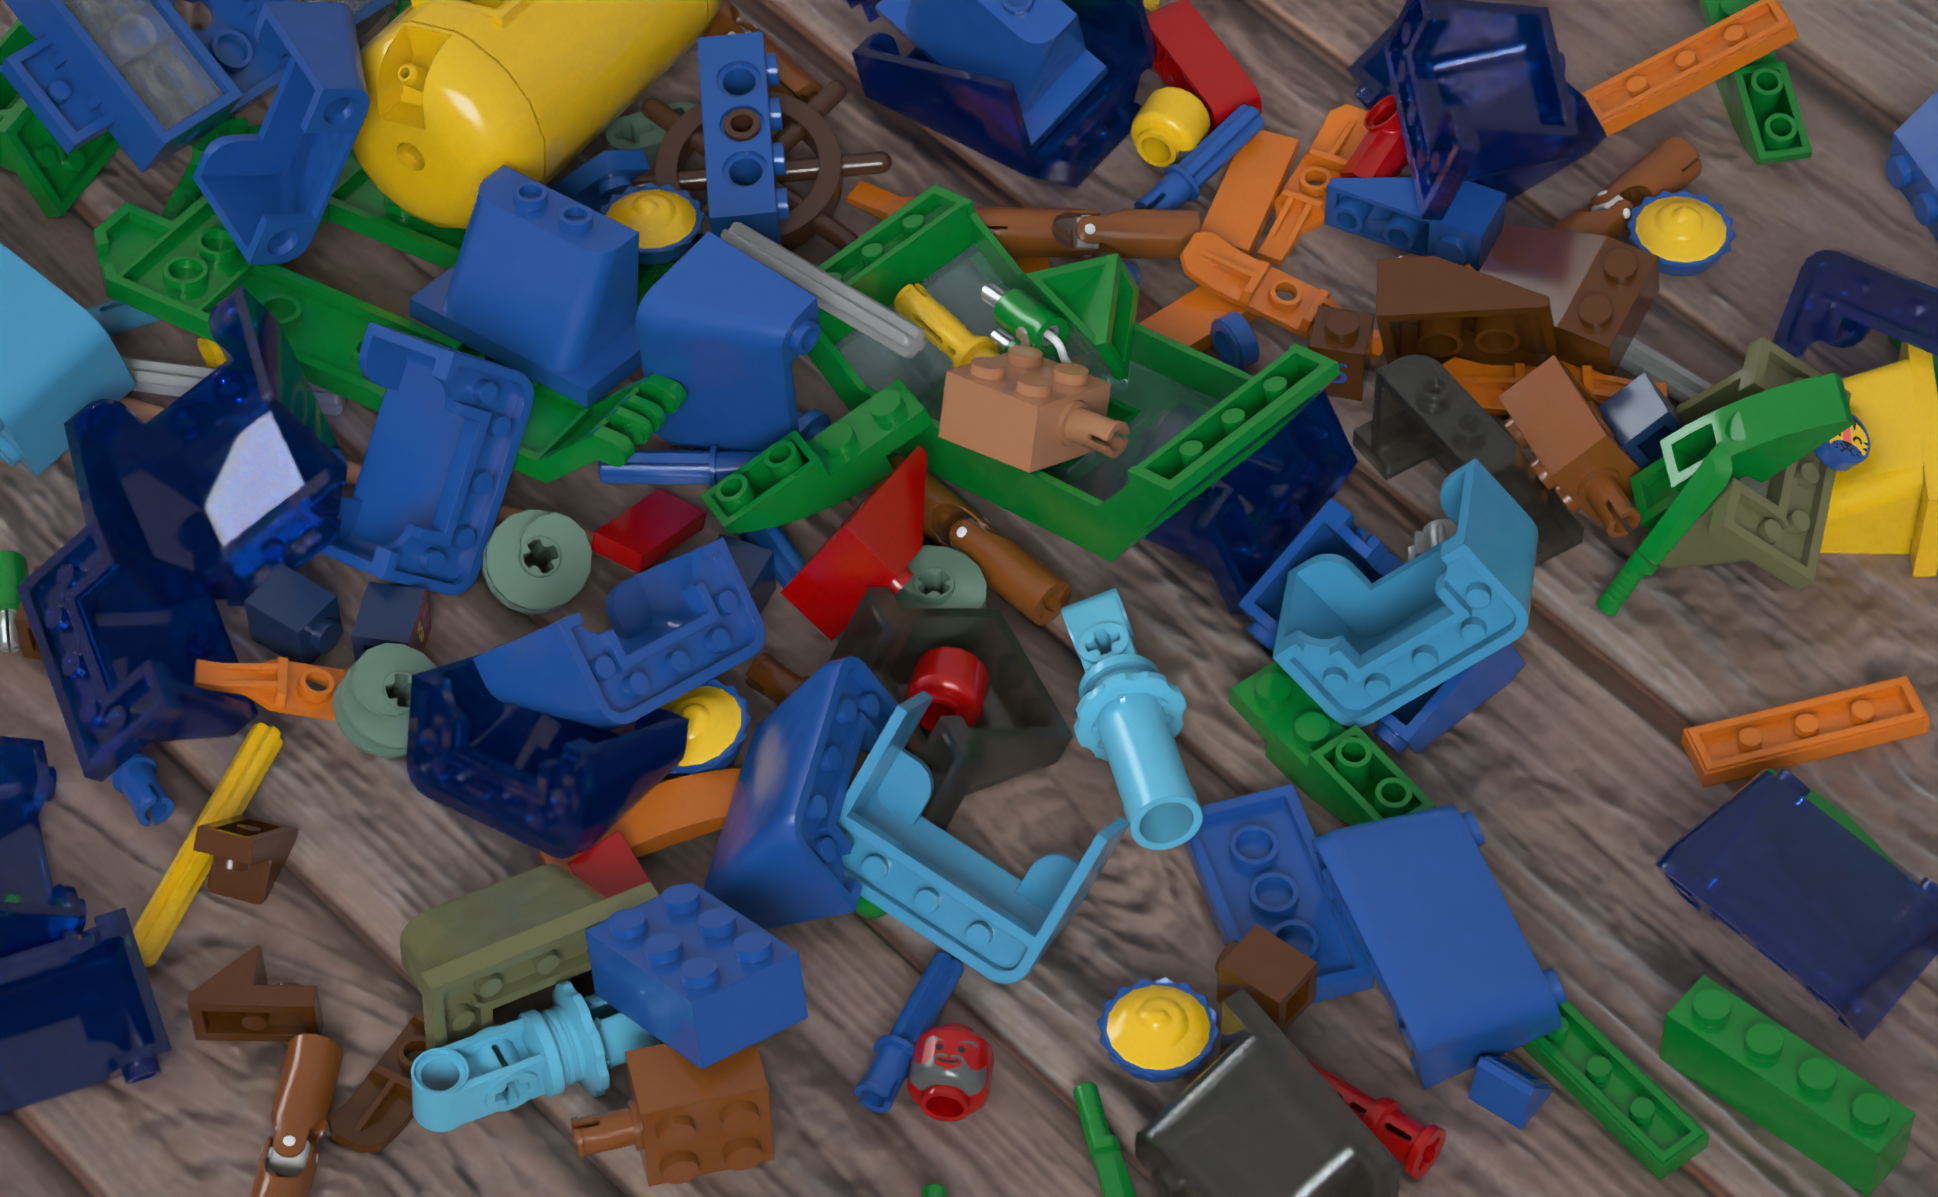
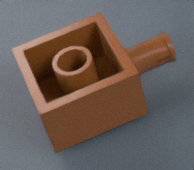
[1498,355,1642,538]
[570,1043,774,1187]

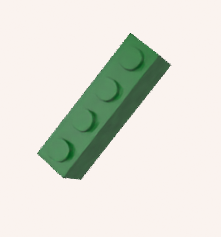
[1659,975,1915,1197]

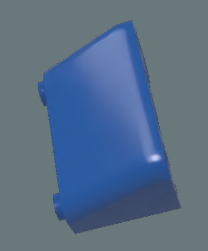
[635,231,831,451]
[299,322,534,595]
[1238,498,1526,755]
[472,537,765,730]
[704,656,899,929]
[1311,804,1567,1090]

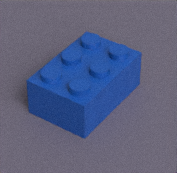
[585,881,808,1069]

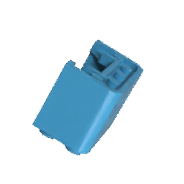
[0,242,137,477]
[1272,458,1538,727]

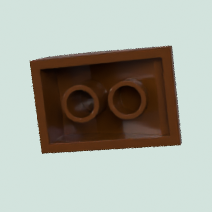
[1479,223,1659,376]
[1376,254,1560,379]

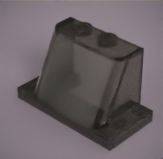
[1353,354,1584,567]
[828,587,1073,831]
[1135,988,1401,1197]

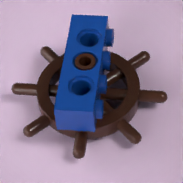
[631,31,892,263]

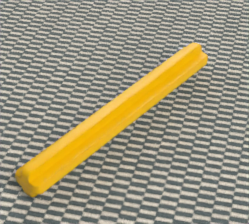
[124,722,283,967]

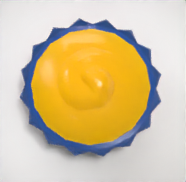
[599,182,706,265]
[1626,189,1736,277]
[637,678,752,777]
[1096,977,1221,1083]

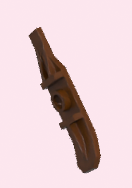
[328,1010,427,1153]

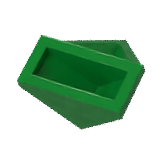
[1026,253,1139,380]

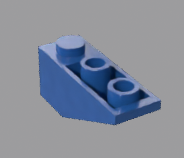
[1325,177,1507,271]

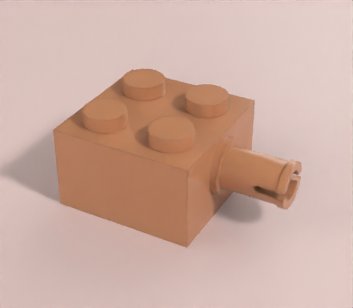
[938,345,1130,473]

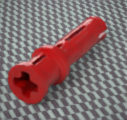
[1261,1042,1446,1179]

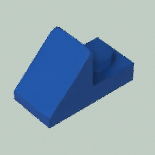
[549,149,650,213]

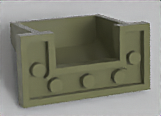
[1638,336,1851,591]
[400,864,660,1050]

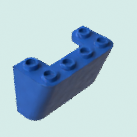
[192,2,370,265]

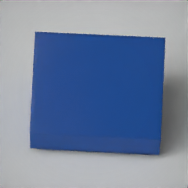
[1468,1055,1553,1130]

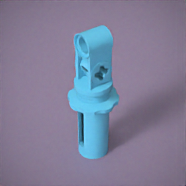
[1061,587,1203,850]
[411,980,663,1132]

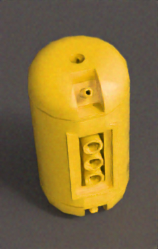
[352,0,724,229]

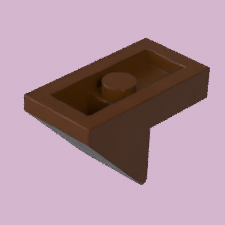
[193,814,298,904]
[188,946,324,1042]

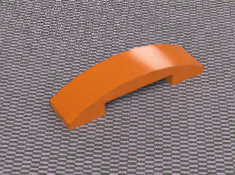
[539,768,742,874]

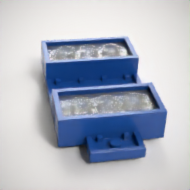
[0,0,395,173]

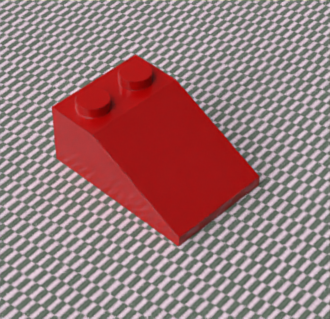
[780,445,927,641]

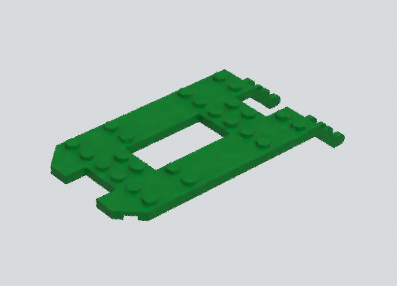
[93,117,687,483]

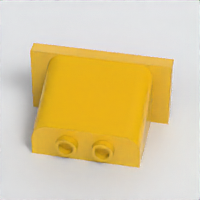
[1820,325,1938,577]

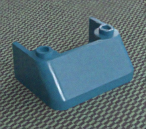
[837,691,1130,984]

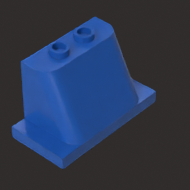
[875,0,1108,151]
[409,165,642,408]

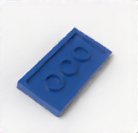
[1183,783,1374,1004]

